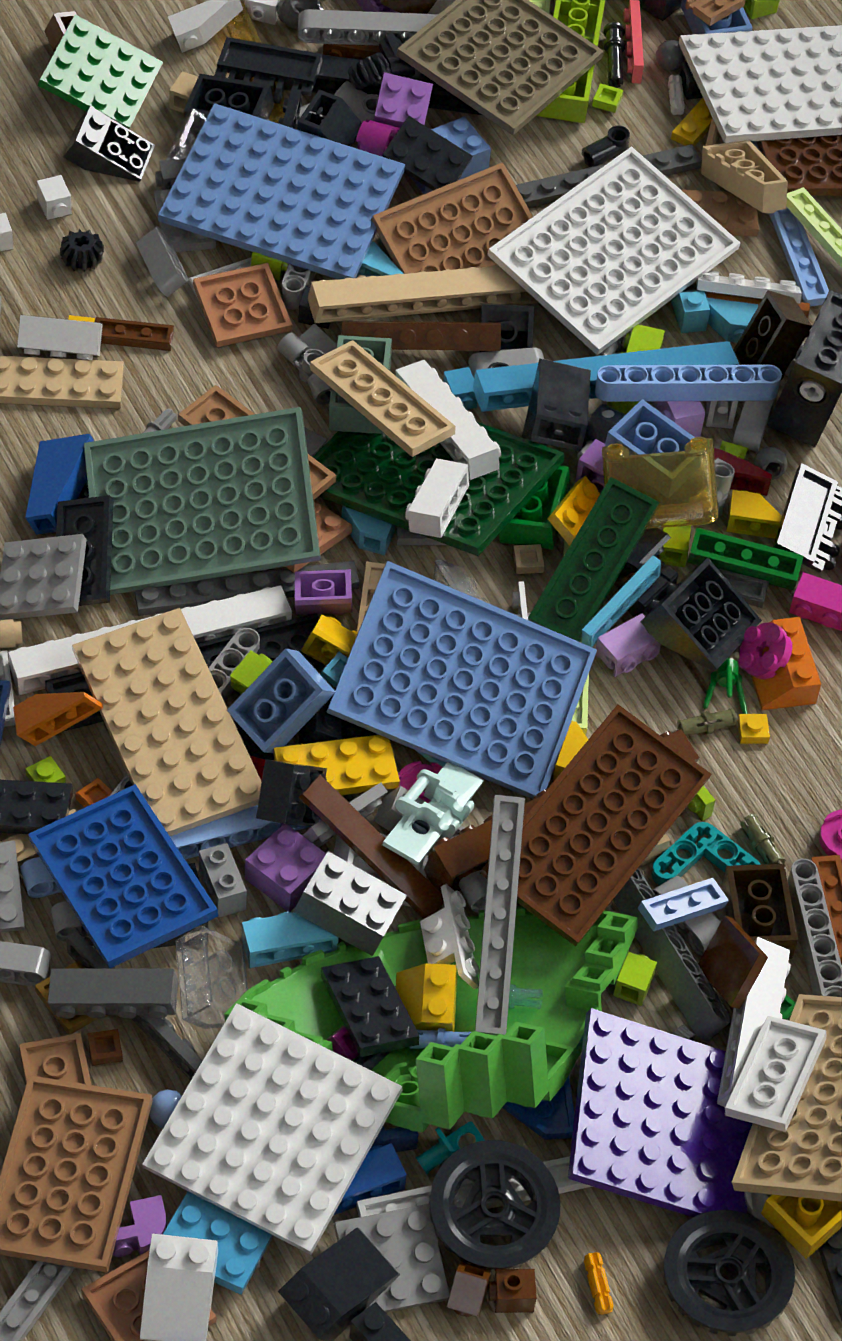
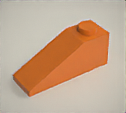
[13,692,103,746]

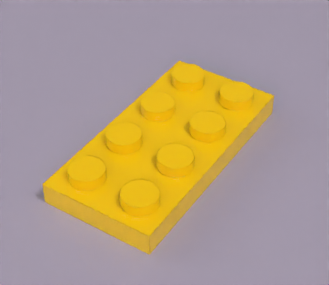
[273,735,400,795]

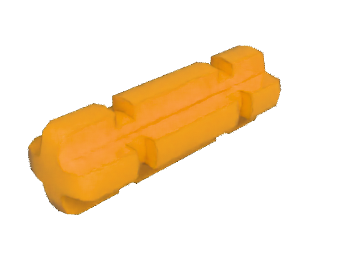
[584,1252,614,1315]

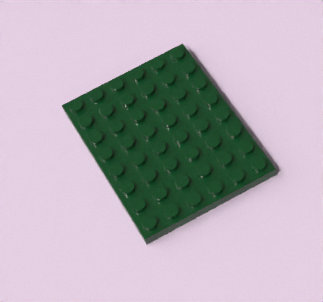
[313,422,564,557]

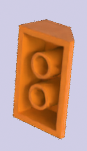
[741,617,821,710]

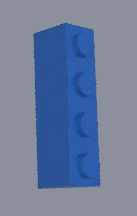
[334,1143,407,1215]

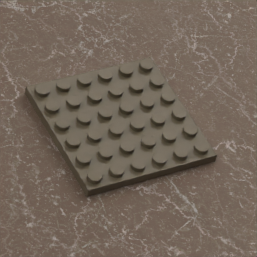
[396,0,604,135]

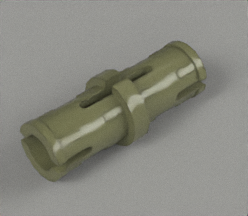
[677,708,737,736]
[740,814,786,864]

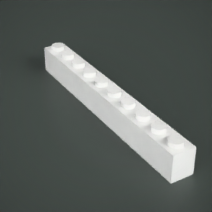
[8,585,292,695]

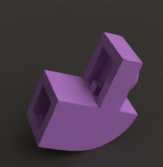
[113,1195,166,1257]

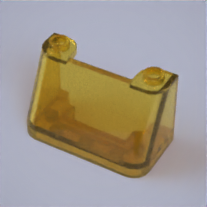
[602,437,718,529]

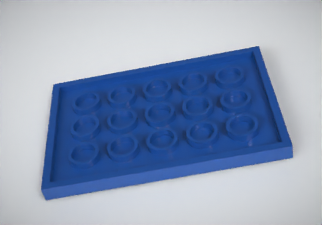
[28,784,219,969]

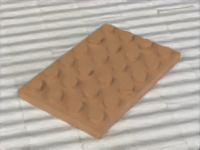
[371,162,533,274]
[0,1075,153,1273]

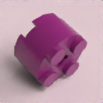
[356,119,399,157]

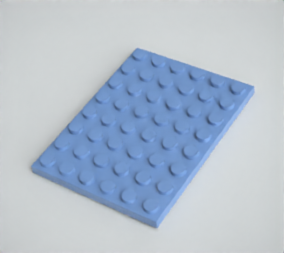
[158,103,405,280]
[326,561,597,799]

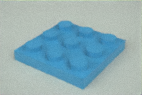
[163,1191,274,1295]

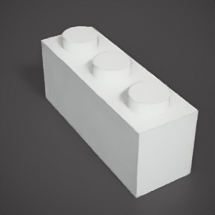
[17,315,103,360]
[405,458,469,538]

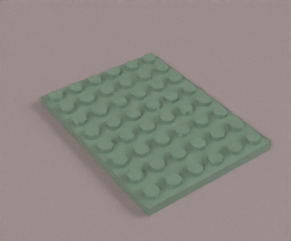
[84,407,321,595]

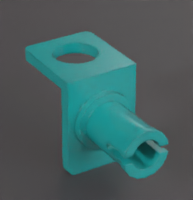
[415,1121,485,1174]

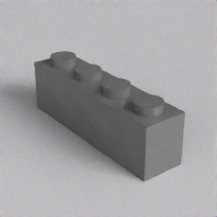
[48,968,178,1018]

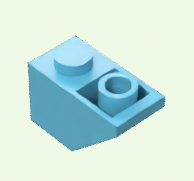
[341,506,395,556]

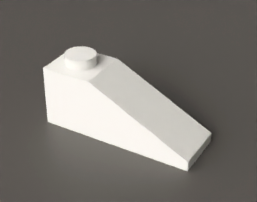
[168,0,243,53]

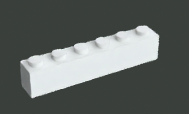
[396,360,501,480]
[717,937,791,1107]

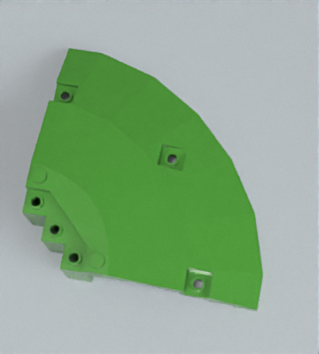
[224,906,638,1133]

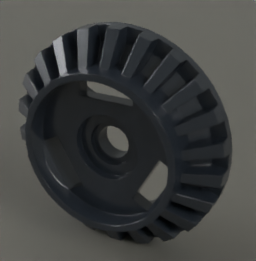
[429,1140,561,1271]
[663,1210,795,1336]

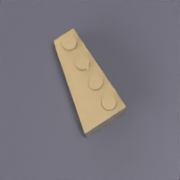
[701,140,788,213]

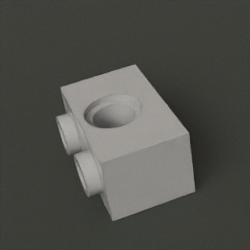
[199,843,247,918]

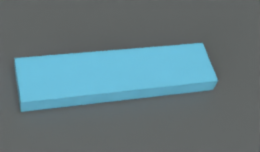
[582,555,661,647]

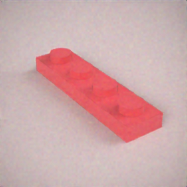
[623,0,644,84]

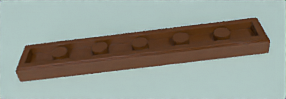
[299,775,444,919]

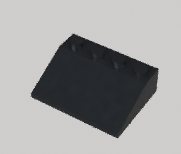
[640,558,762,672]

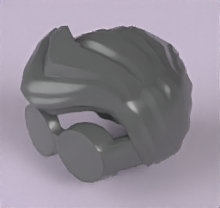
[277,0,323,30]

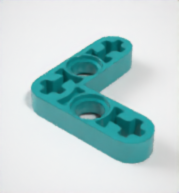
[651,822,761,885]

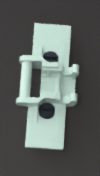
[382,762,484,865]

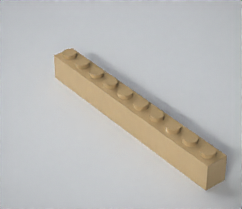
[307,265,539,323]

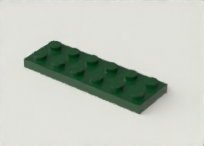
[528,477,660,642]

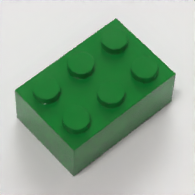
[499,466,570,549]

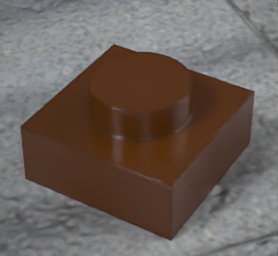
[87,1029,123,1066]

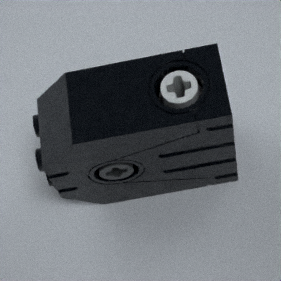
[767,290,842,447]

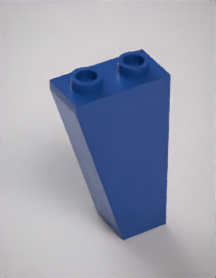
[25,434,94,535]

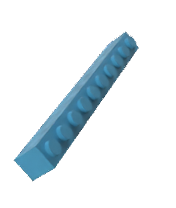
[473,341,739,412]

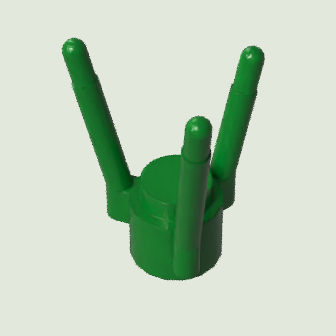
[703,658,748,714]

